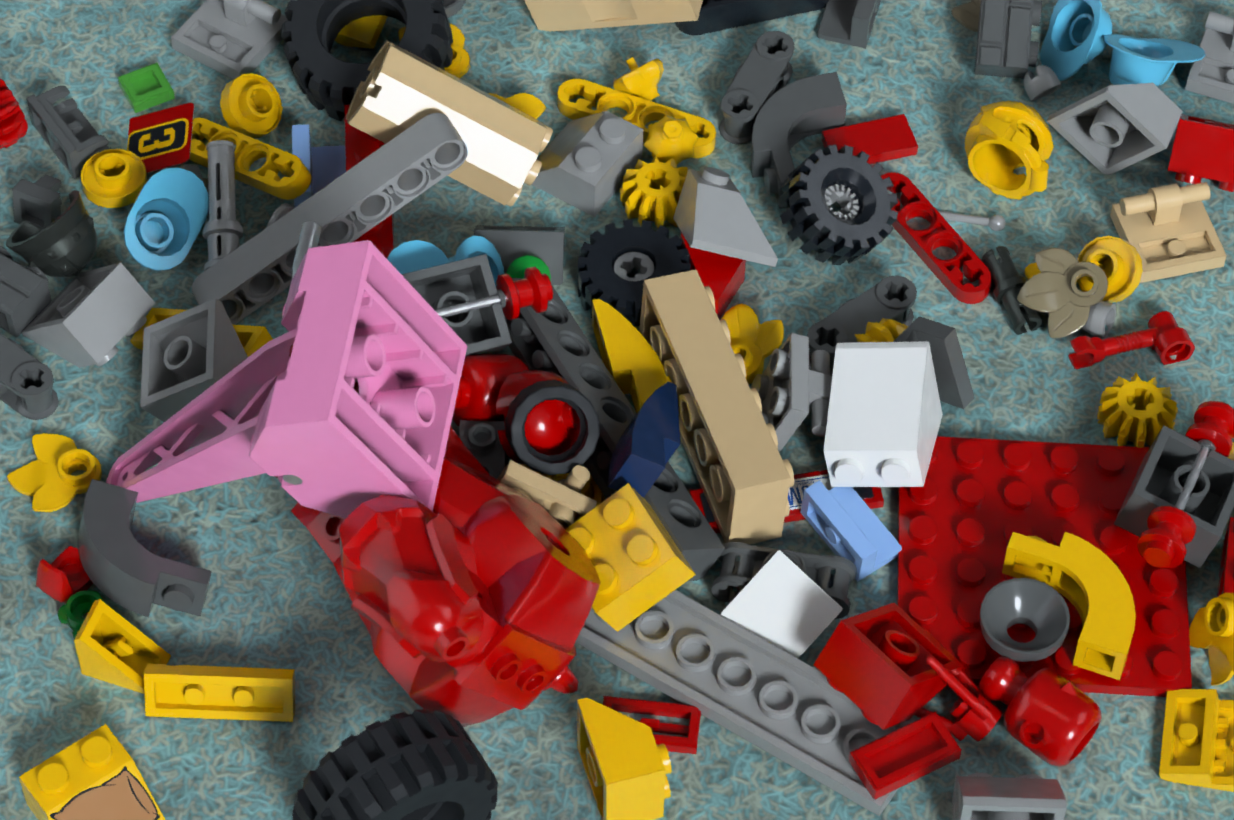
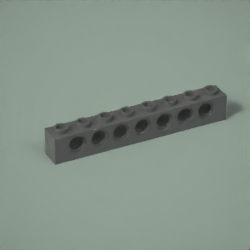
[504,278,725,581]

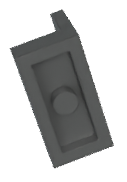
[817,0,881,49]
[474,225,565,285]
[893,316,975,409]

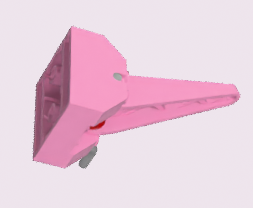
[106,221,467,518]

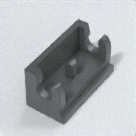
[26,86,112,179]

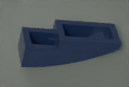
[608,381,680,498]

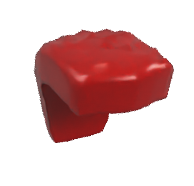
[36,546,93,603]

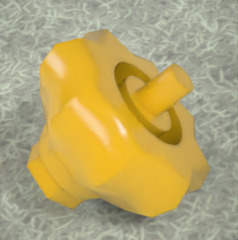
[613,57,664,101]
[643,115,698,165]

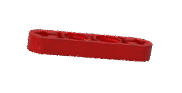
[881,172,991,304]

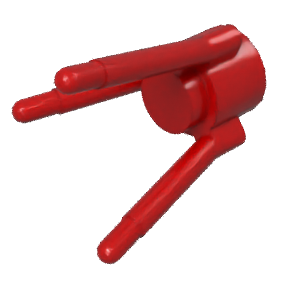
[914,627,1002,742]

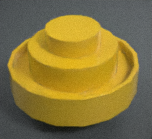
[220,73,283,138]
[81,148,147,208]
[1077,235,1143,303]

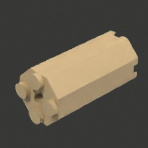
[346,40,553,207]

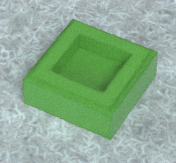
[117,63,175,113]

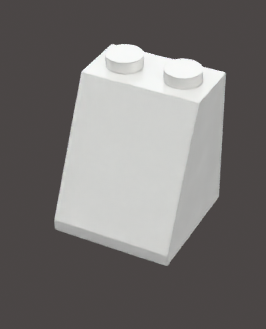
[823,341,943,487]

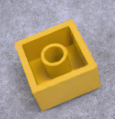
[565,483,696,632]

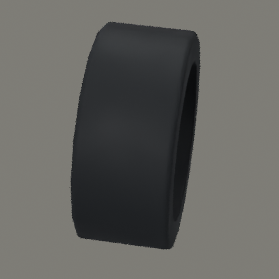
[505,380,600,475]

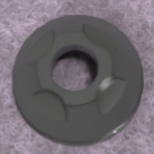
[979,578,1070,662]

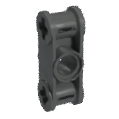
[719,31,795,145]
[807,276,917,376]
[0,334,59,420]
[711,542,857,619]

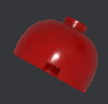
[496,370,580,464]

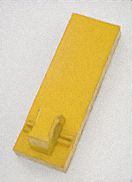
[144,664,295,722]

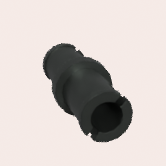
[981,246,1042,335]

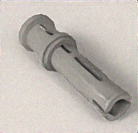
[203,140,243,271]

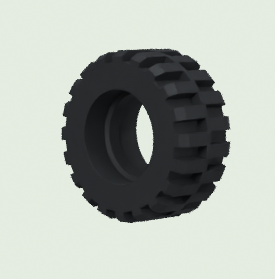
[282,0,453,121]
[292,709,497,820]

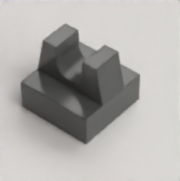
[12,174,62,232]

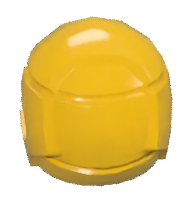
[965,101,1054,200]

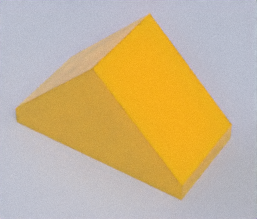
[74,599,171,694]

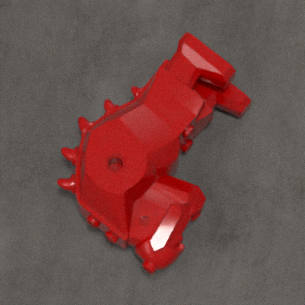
[273,382,601,727]

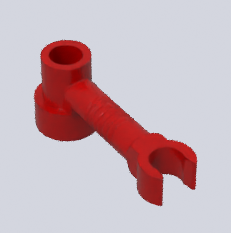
[1068,311,1195,369]

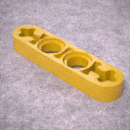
[557,78,716,159]
[189,117,311,200]

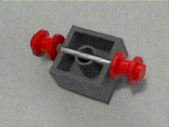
[401,254,553,356]
[1114,401,1234,568]

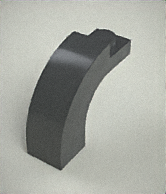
[750,72,847,209]
[78,479,212,617]

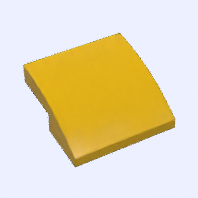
[1159,689,1234,792]

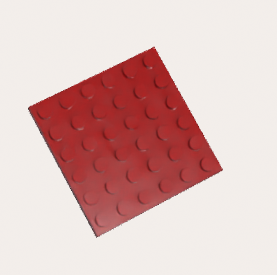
[897,436,1192,697]

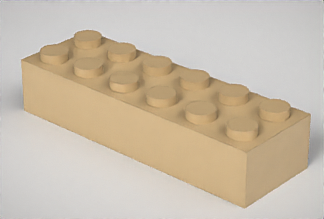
[639,269,794,544]

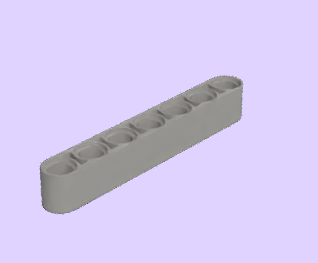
[192,113,468,325]

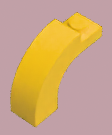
[1002,532,1136,681]

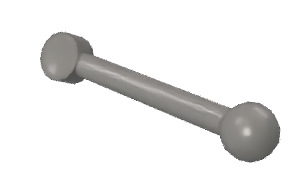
[917,210,1006,231]

